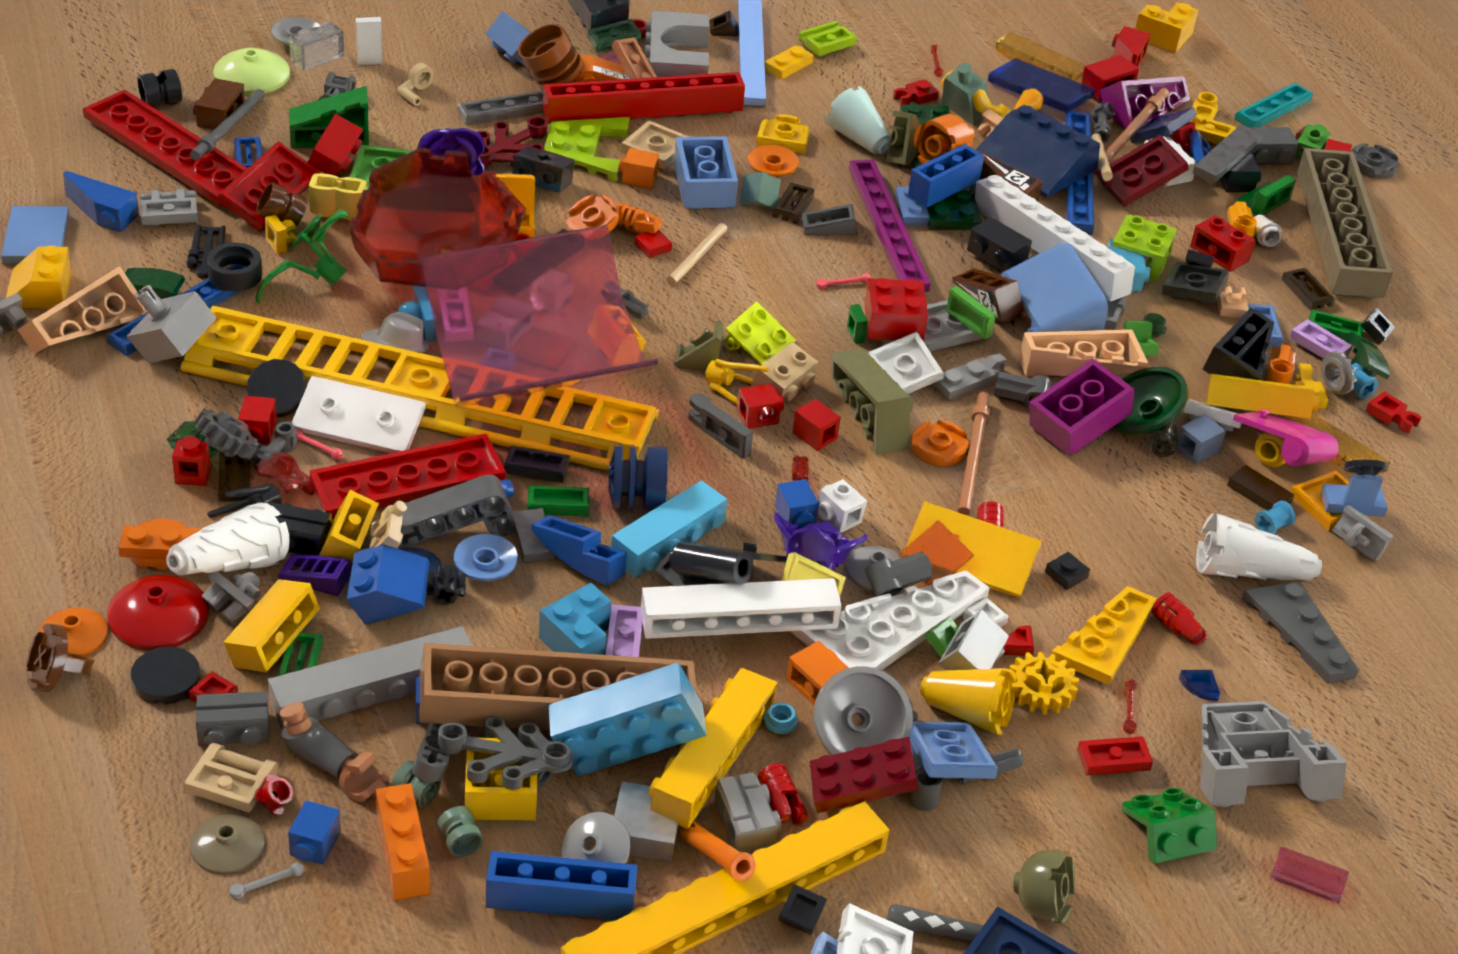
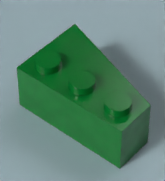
[289,86,369,148]

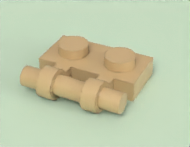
[359,501,407,552]

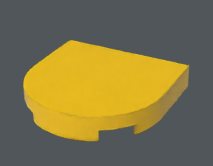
[756,114,810,154]

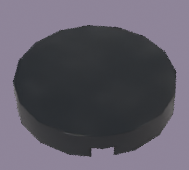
[246,359,307,417]
[131,646,200,704]

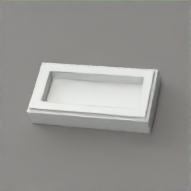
[356,17,382,65]

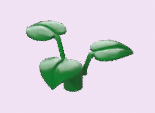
[255,208,349,304]

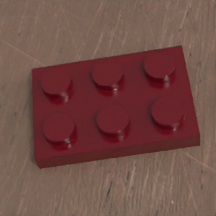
[1096,135,1189,207]
[810,737,919,814]

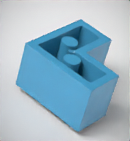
[539,583,612,655]

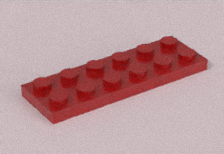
[309,433,506,519]

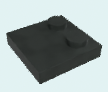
[1162,262,1229,303]

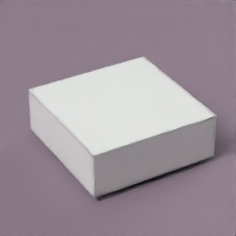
[963,598,1009,628]

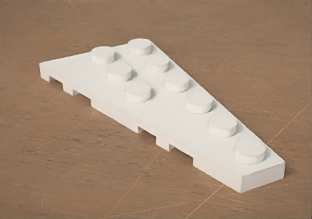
[790,571,990,670]

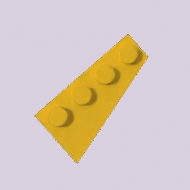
[1051,586,1157,685]

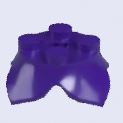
[417,128,485,193]
[774,513,868,570]

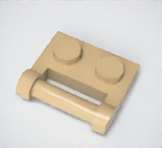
[184,742,279,813]

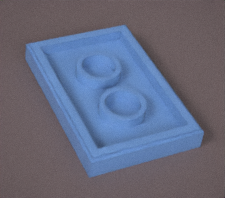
[1,206,69,264]
[910,721,998,779]

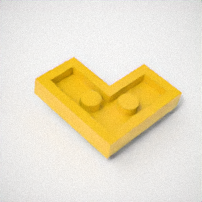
[1190,102,1236,145]

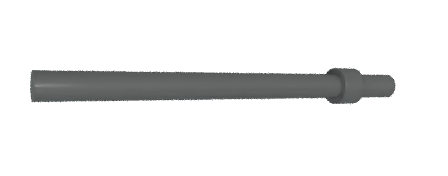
[190,89,265,161]

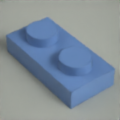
[895,186,929,226]

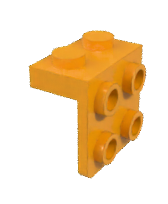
[480,174,535,239]

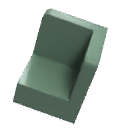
[740,172,781,210]

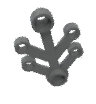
[438,716,574,790]

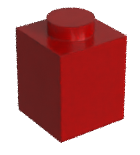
[792,399,841,451]

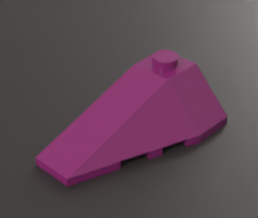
[1100,76,1190,128]

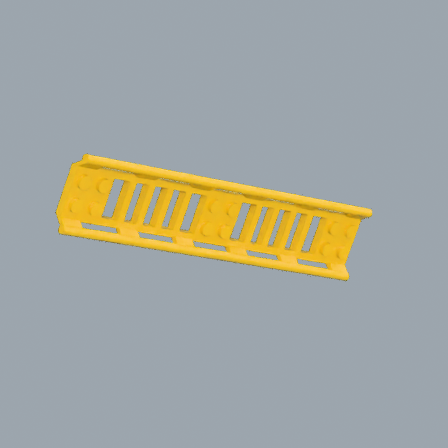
[181,306,660,471]

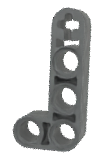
[398,475,515,548]

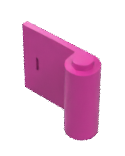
[1233,409,1339,467]

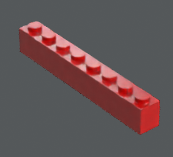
[543,72,745,124]

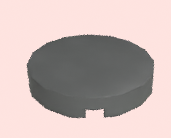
[1351,143,1399,178]

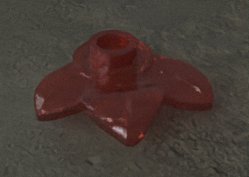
[257,453,315,495]

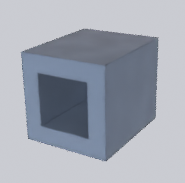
[1175,414,1226,464]

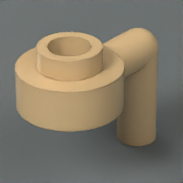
[397,63,434,106]

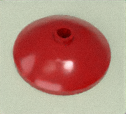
[107,575,209,651]

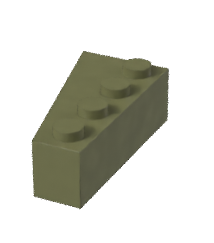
[831,348,913,455]

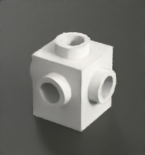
[817,479,867,533]

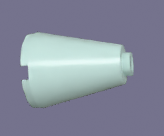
[825,86,892,154]

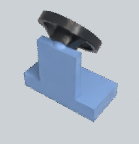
[1321,460,1388,517]

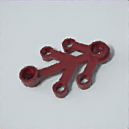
[477,116,548,168]

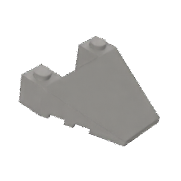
[1200,701,1347,807]

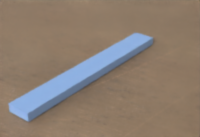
[738,0,766,106]

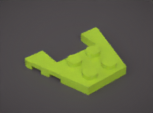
[544,117,630,181]

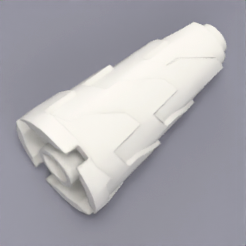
[166,503,289,575]
[1196,513,1322,581]

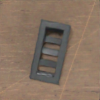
[801,204,858,235]

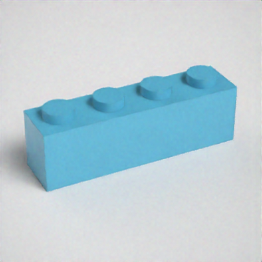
[611,480,728,578]

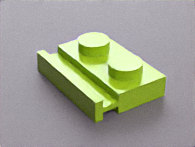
[798,21,857,56]

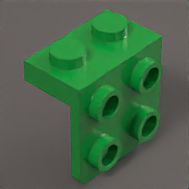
[1122,788,1217,864]

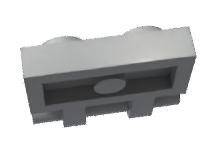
[140,189,198,226]

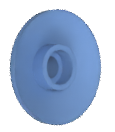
[454,534,518,581]

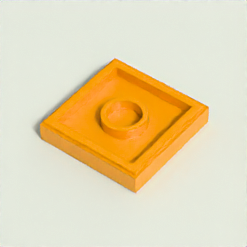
[1290,470,1368,531]

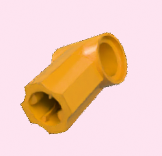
[1227,201,1257,238]

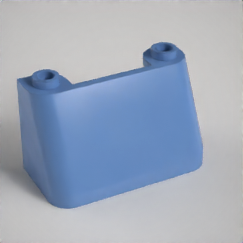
[1001,243,1108,332]

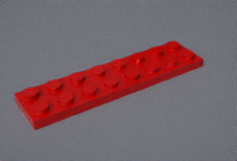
[83,89,247,206]

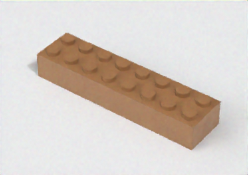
[420,643,698,730]

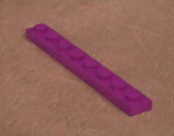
[849,159,931,292]

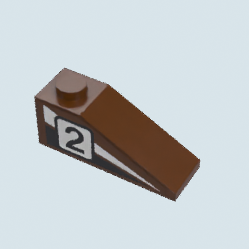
[978,150,1043,202]
[952,268,1024,322]

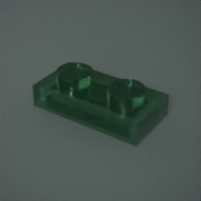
[587,19,641,52]

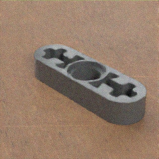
[412,723,452,782]

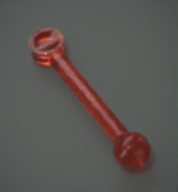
[931,45,943,77]
[1122,679,1137,734]

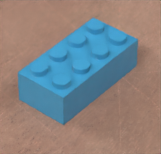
[549,662,707,777]

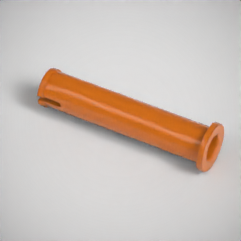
[679,821,755,881]

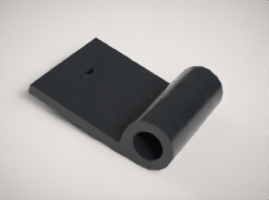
[669,542,788,584]

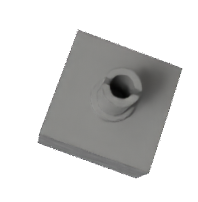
[126,285,217,363]

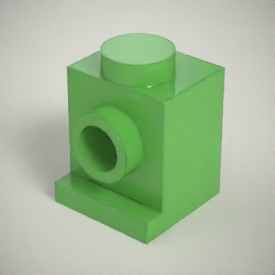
[1295,124,1331,160]

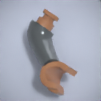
[279,702,389,802]

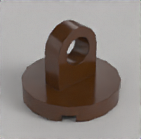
[26,624,94,692]

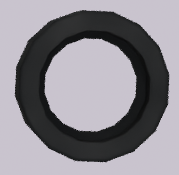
[207,242,263,292]

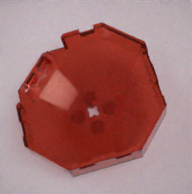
[348,148,526,291]

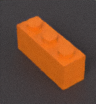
[376,783,430,901]

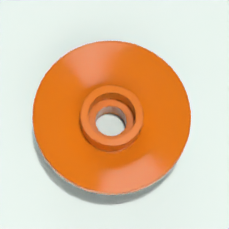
[748,145,799,177]
[39,607,108,656]

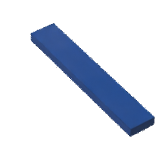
[107,264,248,356]

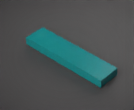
[1234,83,1313,127]

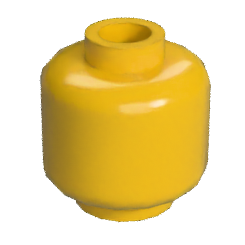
[1255,432,1286,467]

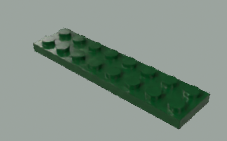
[899,104,982,230]

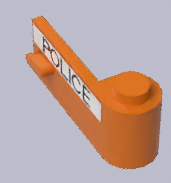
[575,55,629,82]

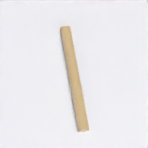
[1091,134,1113,181]
[667,223,727,286]

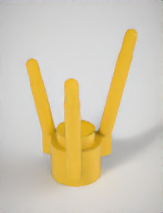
[705,359,769,405]

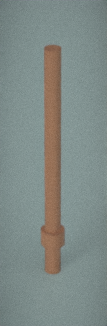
[1093,88,1169,175]
[958,392,990,516]

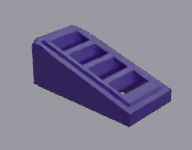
[278,554,351,597]

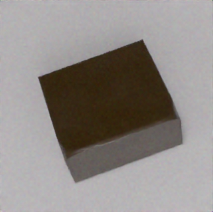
[709,11,739,36]

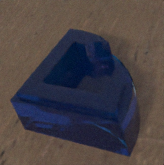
[1179,670,1220,701]

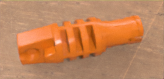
[616,203,662,234]

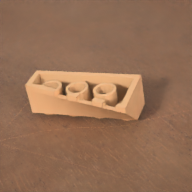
[18,266,148,354]
[1019,329,1148,377]

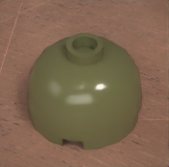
[1013,850,1075,924]

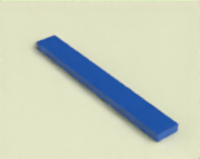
[1065,111,1094,235]

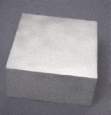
[614,782,679,862]

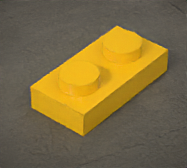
[764,45,814,80]

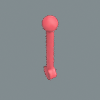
[816,273,871,290]
[296,429,343,460]

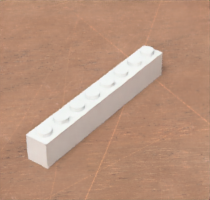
[975,175,1135,302]

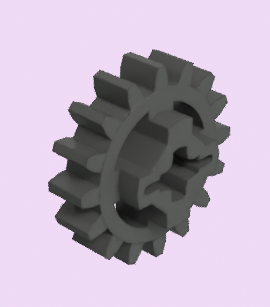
[194,408,260,459]

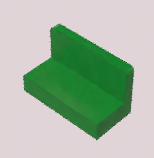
[1237,175,1296,216]

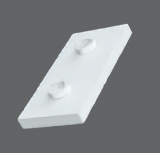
[292,376,426,453]

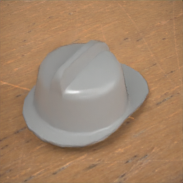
[361,312,429,353]

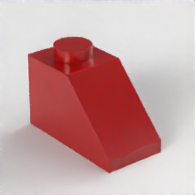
[1112,26,1151,67]

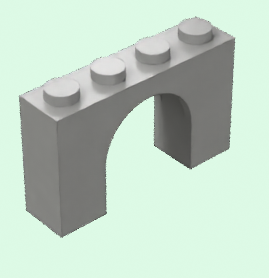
[645,11,709,77]

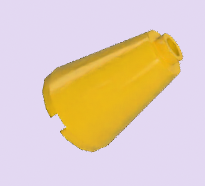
[920,668,1016,735]

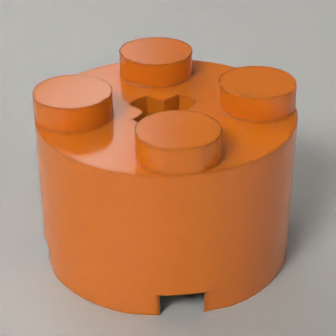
[914,113,975,164]

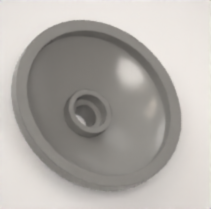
[813,666,913,755]

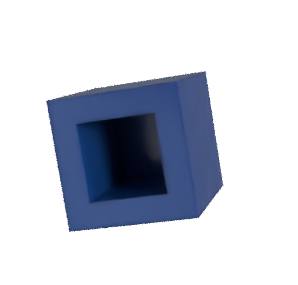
[775,479,819,529]
[288,800,341,865]

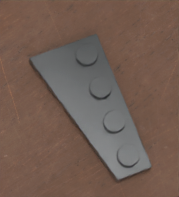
[1242,581,1359,684]

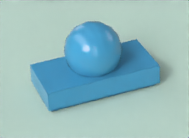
[397,285,437,342]

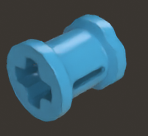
[1351,363,1379,399]
[1254,501,1296,534]

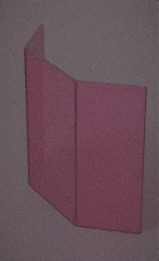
[421,225,658,408]

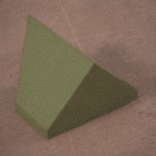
[886,111,921,165]
[674,320,723,371]

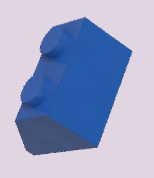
[347,545,430,625]

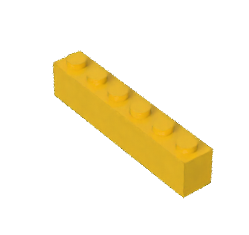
[648,668,778,829]

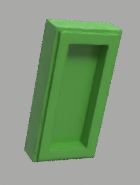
[946,286,996,340]

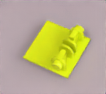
[725,301,796,365]

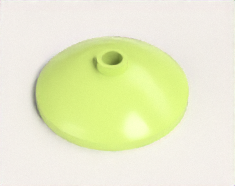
[213,48,290,95]

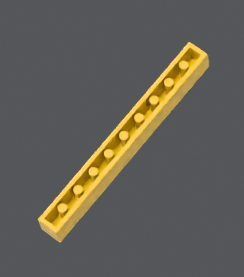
[561,801,889,954]

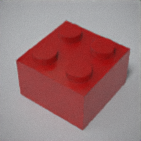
[864,278,928,342]

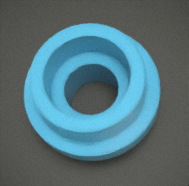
[764,702,798,734]

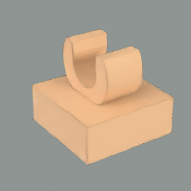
[978,108,1003,136]
[1217,286,1249,318]

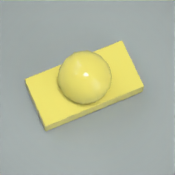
[781,552,846,598]

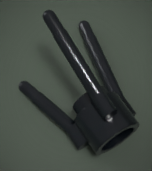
[207,483,282,517]

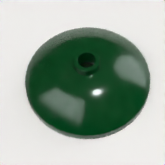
[1113,367,1189,434]

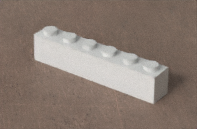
[641,578,841,639]

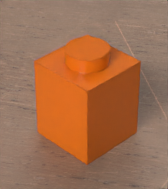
[619,148,660,189]

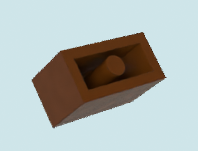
[193,78,245,130]

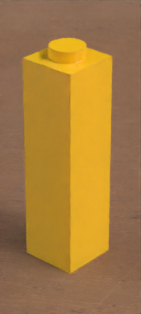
[1206,374,1320,419]

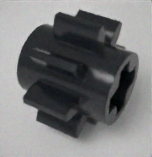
[427,564,466,605]

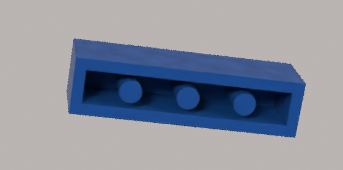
[486,851,638,920]

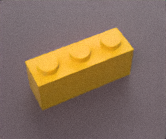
[223,579,320,673]

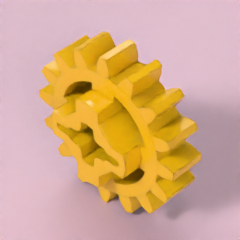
[1009,652,1079,715]

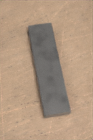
[458,90,544,125]
[1193,125,1263,183]

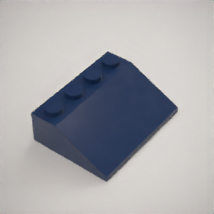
[976,104,1100,198]

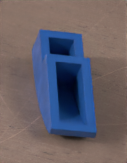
[531,515,627,585]

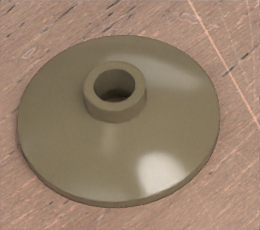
[190,814,264,874]

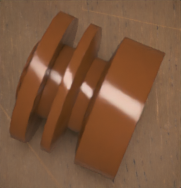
[518,23,583,90]

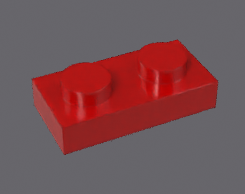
[1077,736,1153,776]

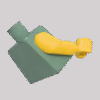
[941,63,1012,126]

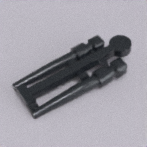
[186,225,226,279]

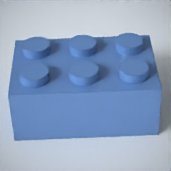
[674,136,738,209]

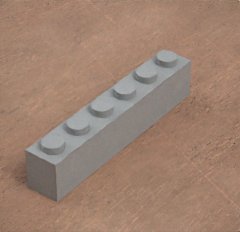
[268,626,472,730]

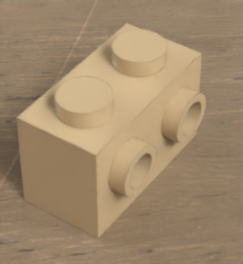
[751,342,818,402]

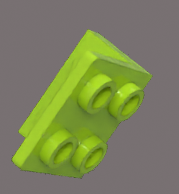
[1112,215,1177,282]

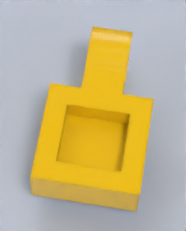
[1293,364,1328,409]

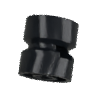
[137,68,182,107]

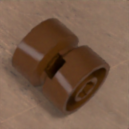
[256,182,308,227]

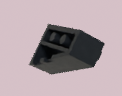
[568,0,630,39]
[1202,307,1274,380]

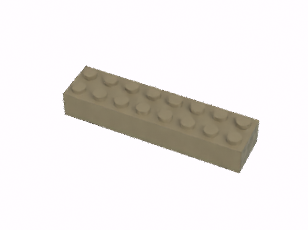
[1297,148,1393,298]

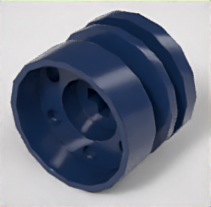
[608,445,668,511]

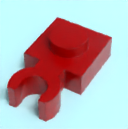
[893,80,939,105]
[1366,391,1422,434]

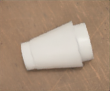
[1254,215,1282,247]

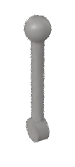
[229,862,304,900]

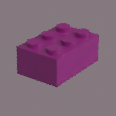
[1029,359,1134,457]

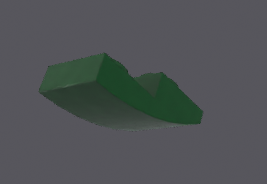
[125,268,185,299]
[1346,332,1390,379]

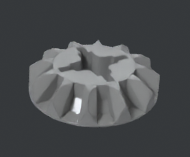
[1321,351,1357,395]

